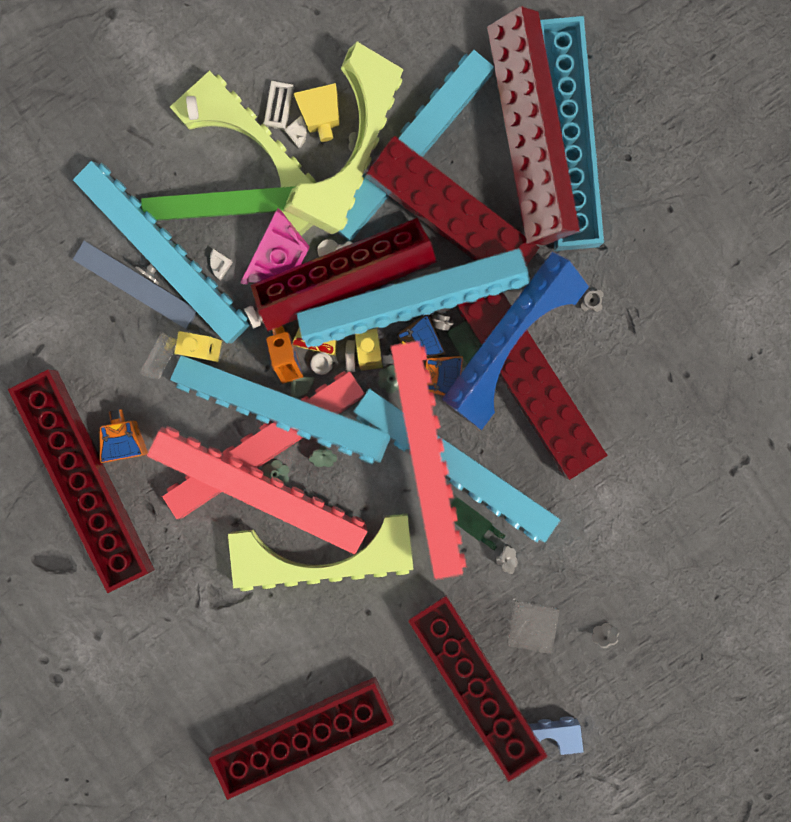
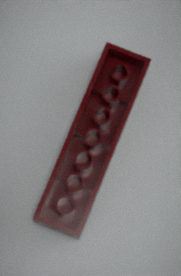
[365,136,540,266]
[250,218,437,331]
[408,595,548,782]
[208,676,394,800]

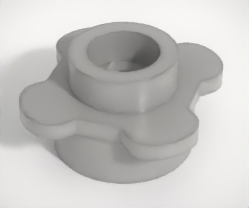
[580,289,603,312]
[431,313,453,330]

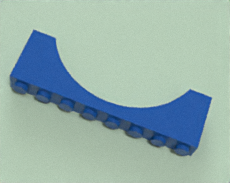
[442,252,589,430]

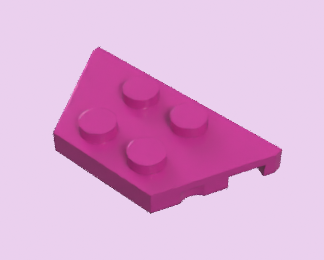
[240,208,309,285]

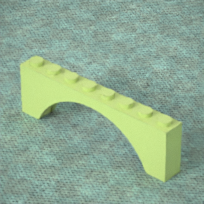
[284,42,403,234]
[170,71,317,236]
[228,513,413,591]

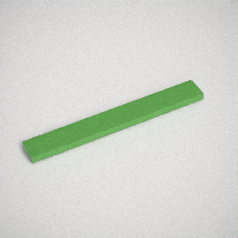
[141,186,296,221]

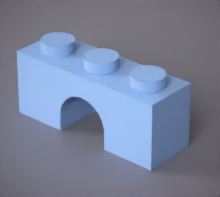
[528,717,583,755]

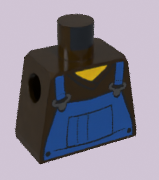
[389,315,445,361]

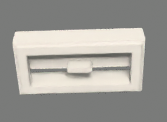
[263,81,294,130]

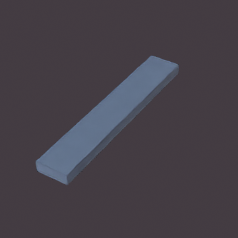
[72,241,197,330]

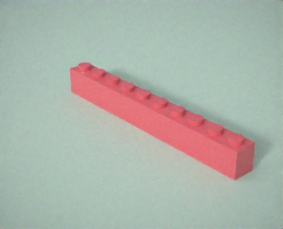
[391,341,466,579]
[162,371,366,519]
[147,427,367,554]

